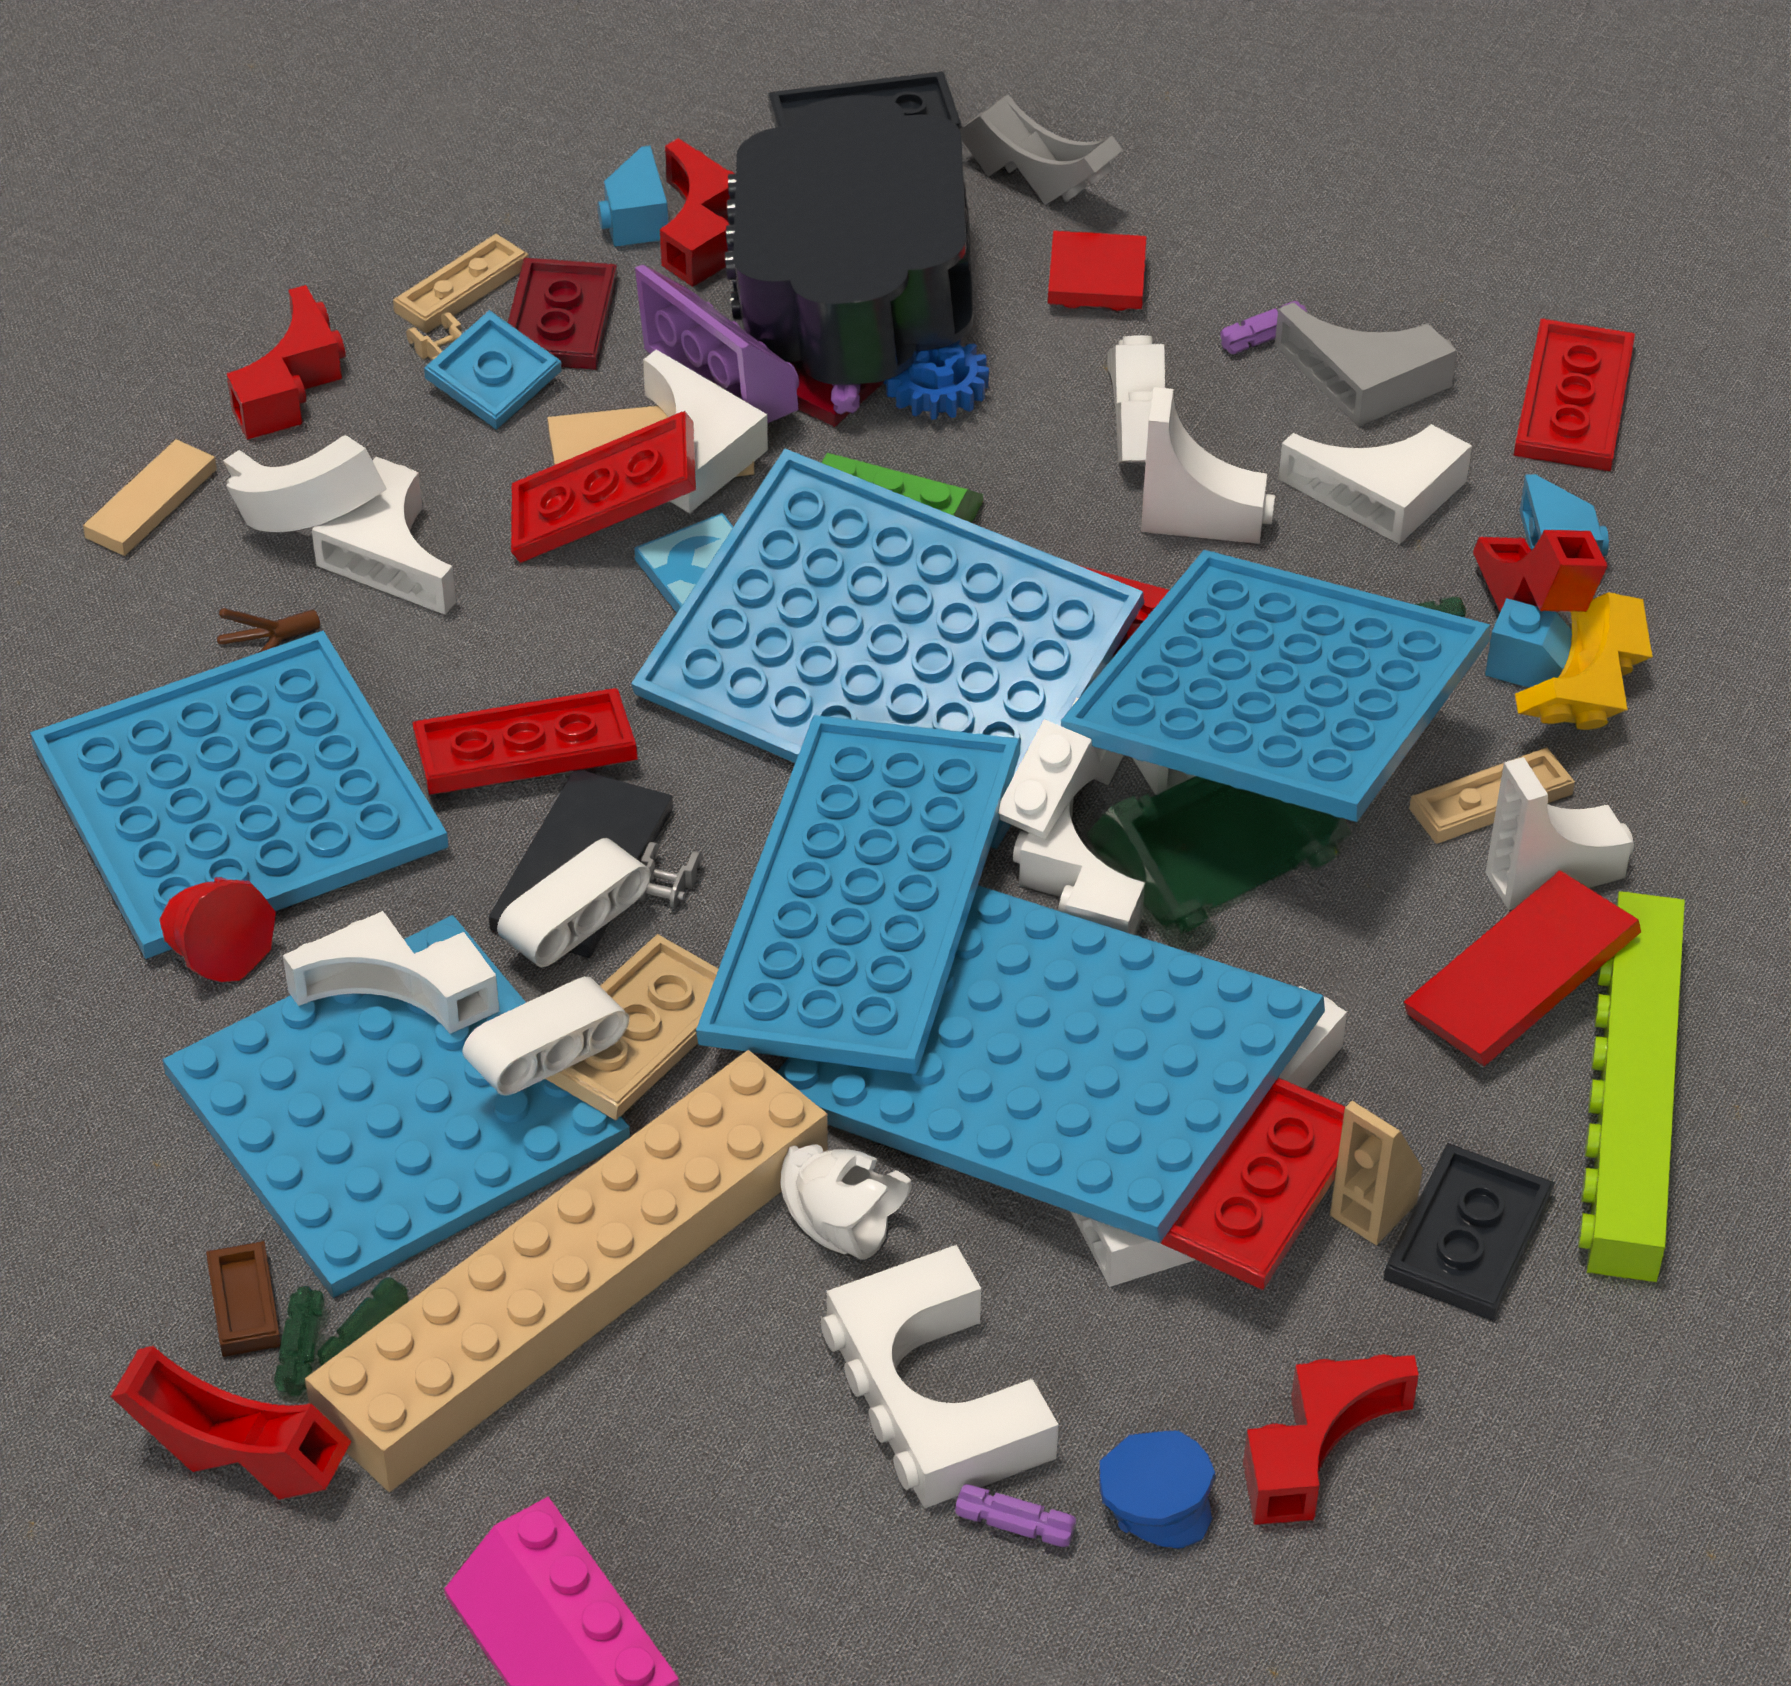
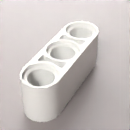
[497,838,651,967]
[462,977,629,1096]

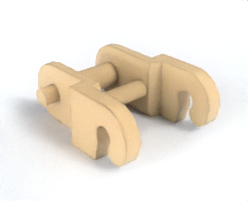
[406,312,462,361]

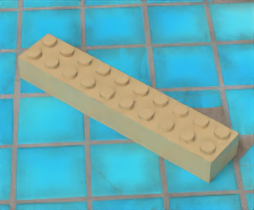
[305,1050,828,1493]

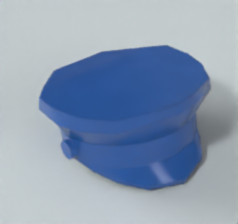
[1099,1431,1216,1549]

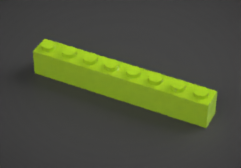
[1578,891,1685,1282]

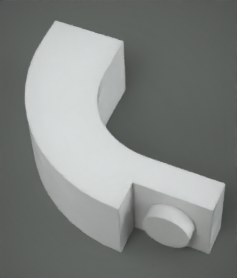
[223,435,387,532]

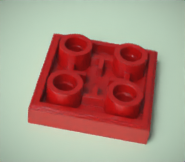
[1048,231,1146,311]

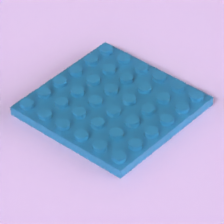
[1061,550,1490,822]
[30,630,449,959]
[162,915,630,1298]

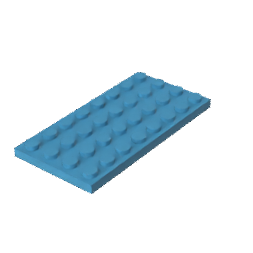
[696,715,1020,1074]

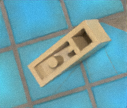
[1330,1101,1423,1246]

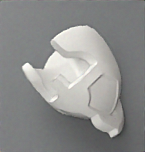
[780,1144,912,1260]

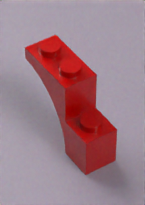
[660,138,734,287]
[226,285,346,440]
[1473,530,1608,612]
[111,1346,351,1500]
[1243,1354,1419,1525]

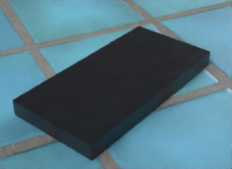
[768,71,962,130]
[488,770,673,958]

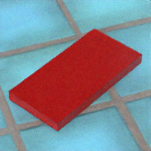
[1513,319,1635,471]
[511,411,696,563]
[412,688,638,795]
[1404,870,1641,1067]
[1160,1077,1346,1290]

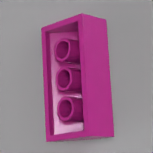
[444,1497,679,1686]

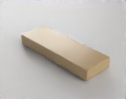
[393,234,529,334]
[83,439,217,556]
[1409,747,1575,844]

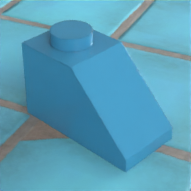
[597,146,668,247]
[1519,474,1609,556]
[1485,598,1572,688]

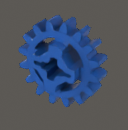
[884,340,989,420]

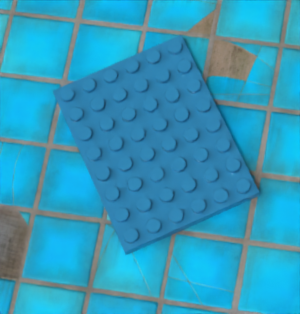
[631,449,1145,849]
[777,885,1325,1243]

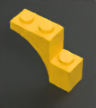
[1515,592,1653,730]

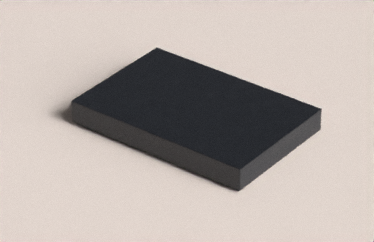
[1384,1143,1555,1321]

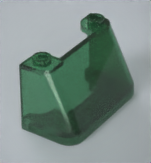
[1086,776,1352,935]

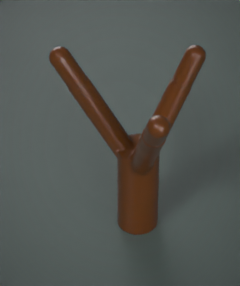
[217,608,320,652]

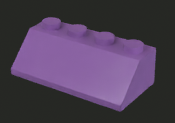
[635,264,799,423]

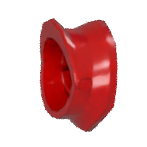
[159,877,276,982]

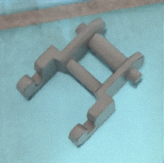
[638,842,702,908]

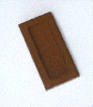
[206,1241,281,1357]

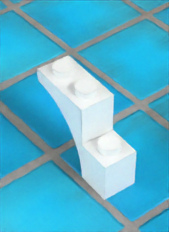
[1107,335,1165,463]
[998,698,1124,839]
[1013,798,1145,935]
[283,911,499,1034]

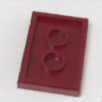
[508,258,617,370]

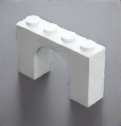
[821,1245,1059,1509]

